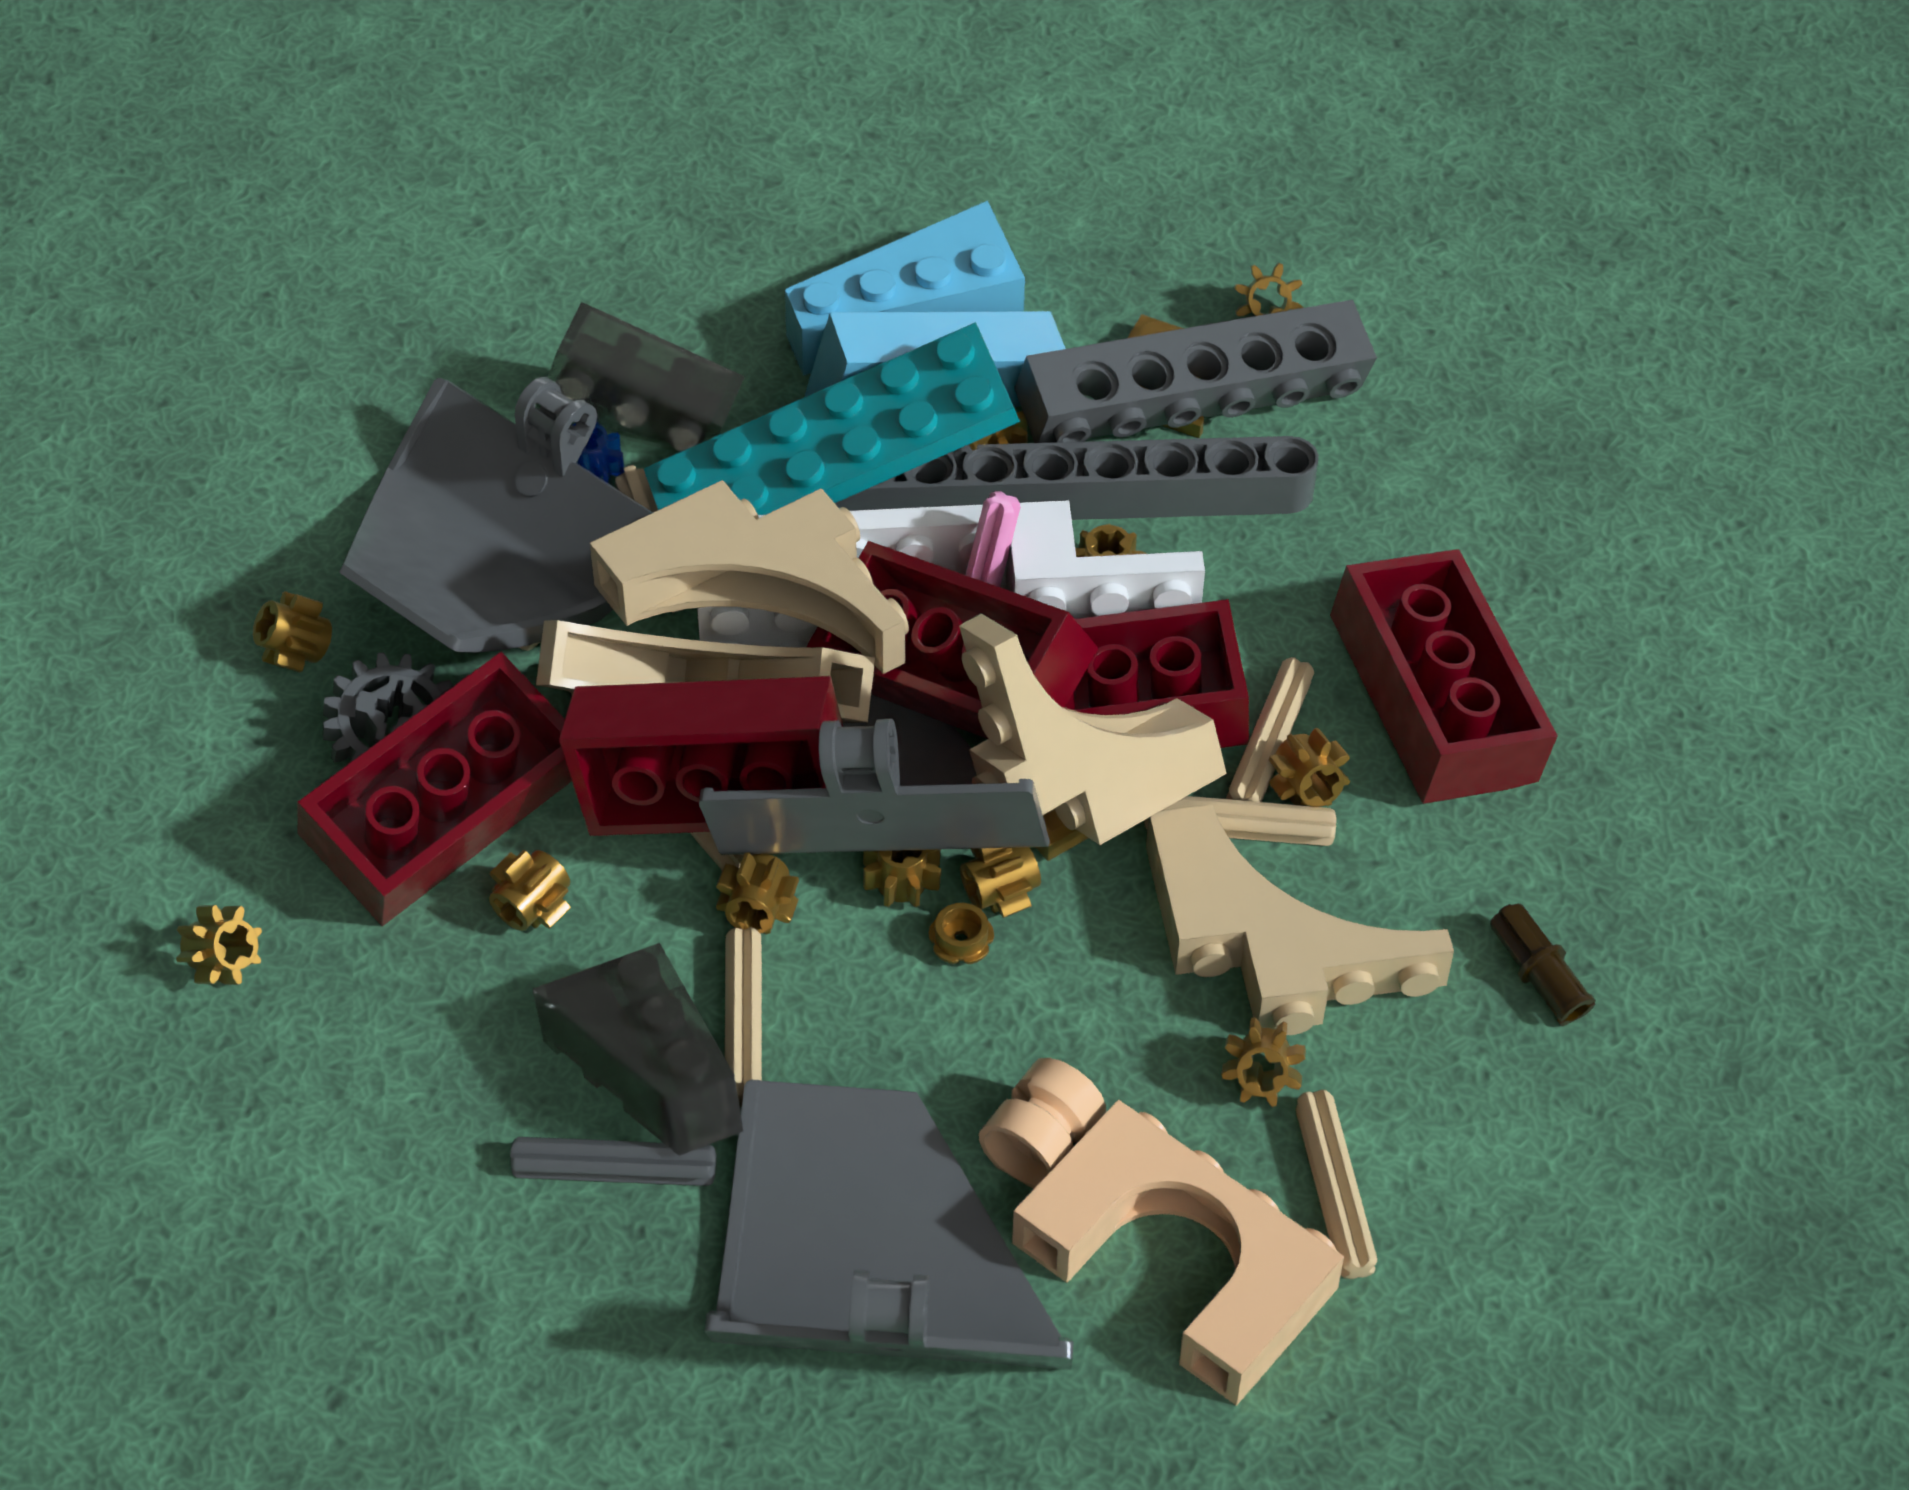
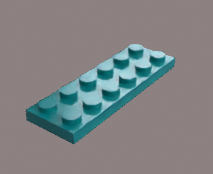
[643,322,1020,515]

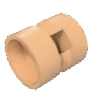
[979,1058,1106,1189]

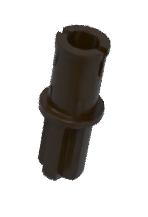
[1490,903,1596,1026]

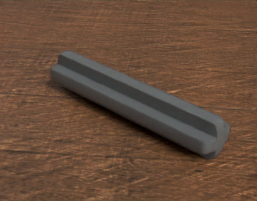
[510,1137,717,1186]

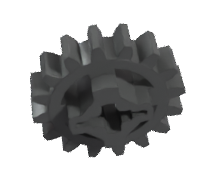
[322,652,453,763]

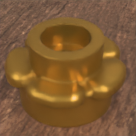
[929,903,994,964]

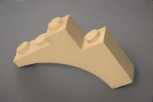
[590,480,909,674]
[959,614,1227,845]
[536,620,875,723]
[1146,804,1454,1035]

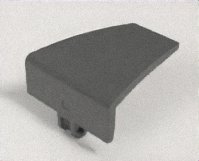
[339,377,653,652]
[699,694,1050,855]
[704,1079,1074,1370]

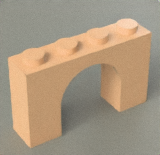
[1012,1100,1344,1406]

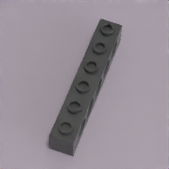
[1014,299,1377,443]

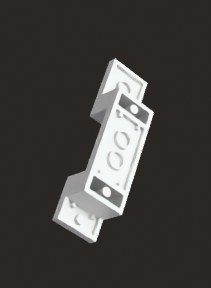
[698,500,1205,648]

